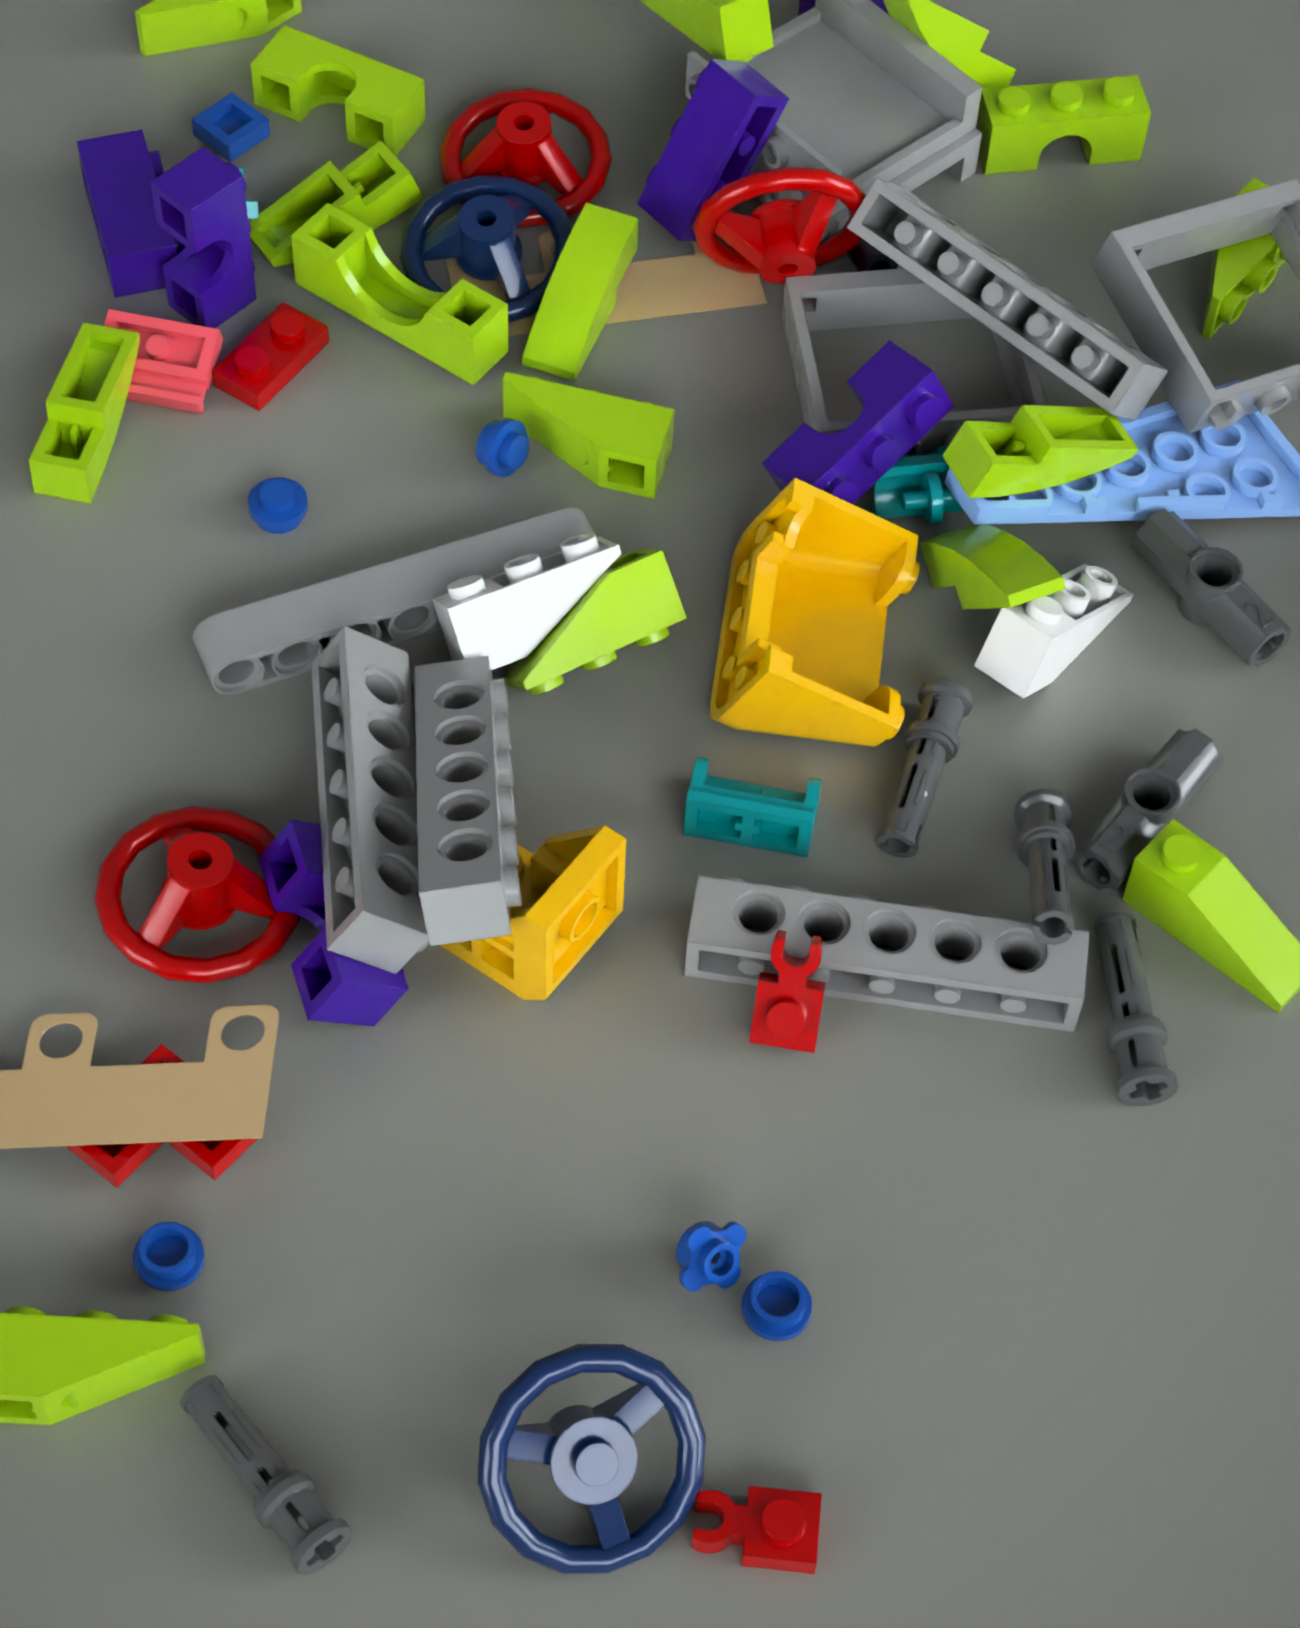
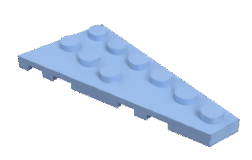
[944,380,1300,525]

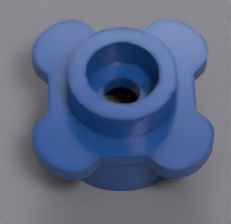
[676,1221,746,1292]

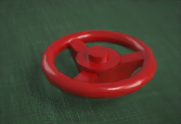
[439,88,612,228]
[693,167,866,284]
[94,806,300,984]

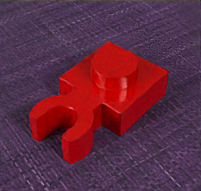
[749,930,826,1053]
[691,1485,822,1574]

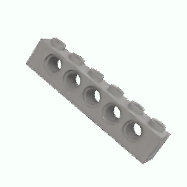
[847,178,1168,421]
[311,626,429,974]
[414,655,522,946]
[684,876,1089,1032]

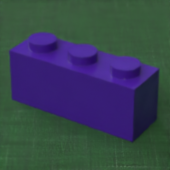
[637,59,790,241]
[77,129,186,298]

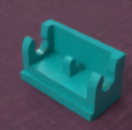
[683,757,822,858]

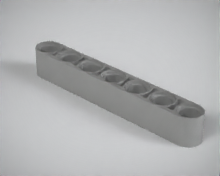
[192,507,597,695]

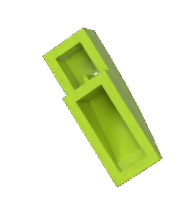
[883,0,1017,89]
[249,140,424,267]
[522,202,639,381]
[29,322,140,504]
[942,405,1138,498]
[919,524,1066,610]

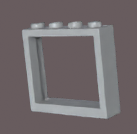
[1091,178,1300,433]
[782,268,1047,456]

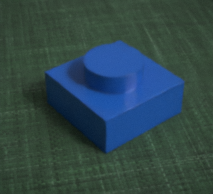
[192,93,270,162]

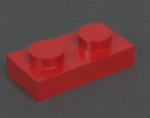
[212,302,329,411]

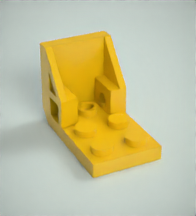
[440,825,626,1000]

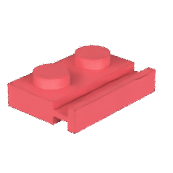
[104,309,223,414]

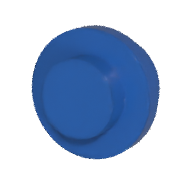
[476,418,529,477]
[248,477,308,534]
[133,1222,205,1292]
[741,1271,812,1341]

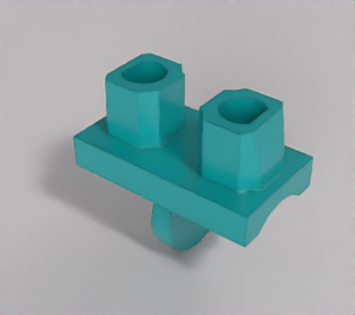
[872,446,964,525]

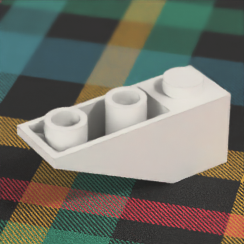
[432,533,621,670]
[974,563,1134,699]

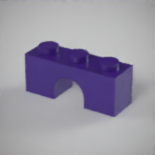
[151,147,256,328]
[762,340,954,504]
[258,820,408,1026]

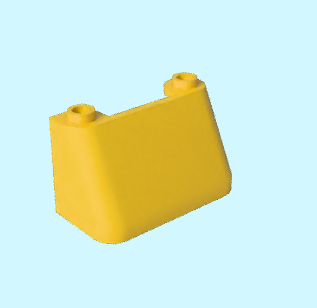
[709,478,920,747]

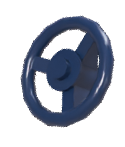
[400,175,572,323]
[477,1344,706,1574]

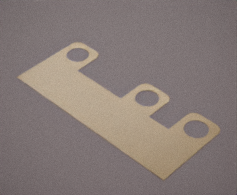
[446,210,768,337]
[0,1005,279,1149]

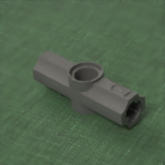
[1131,508,1292,667]
[1071,728,1223,890]

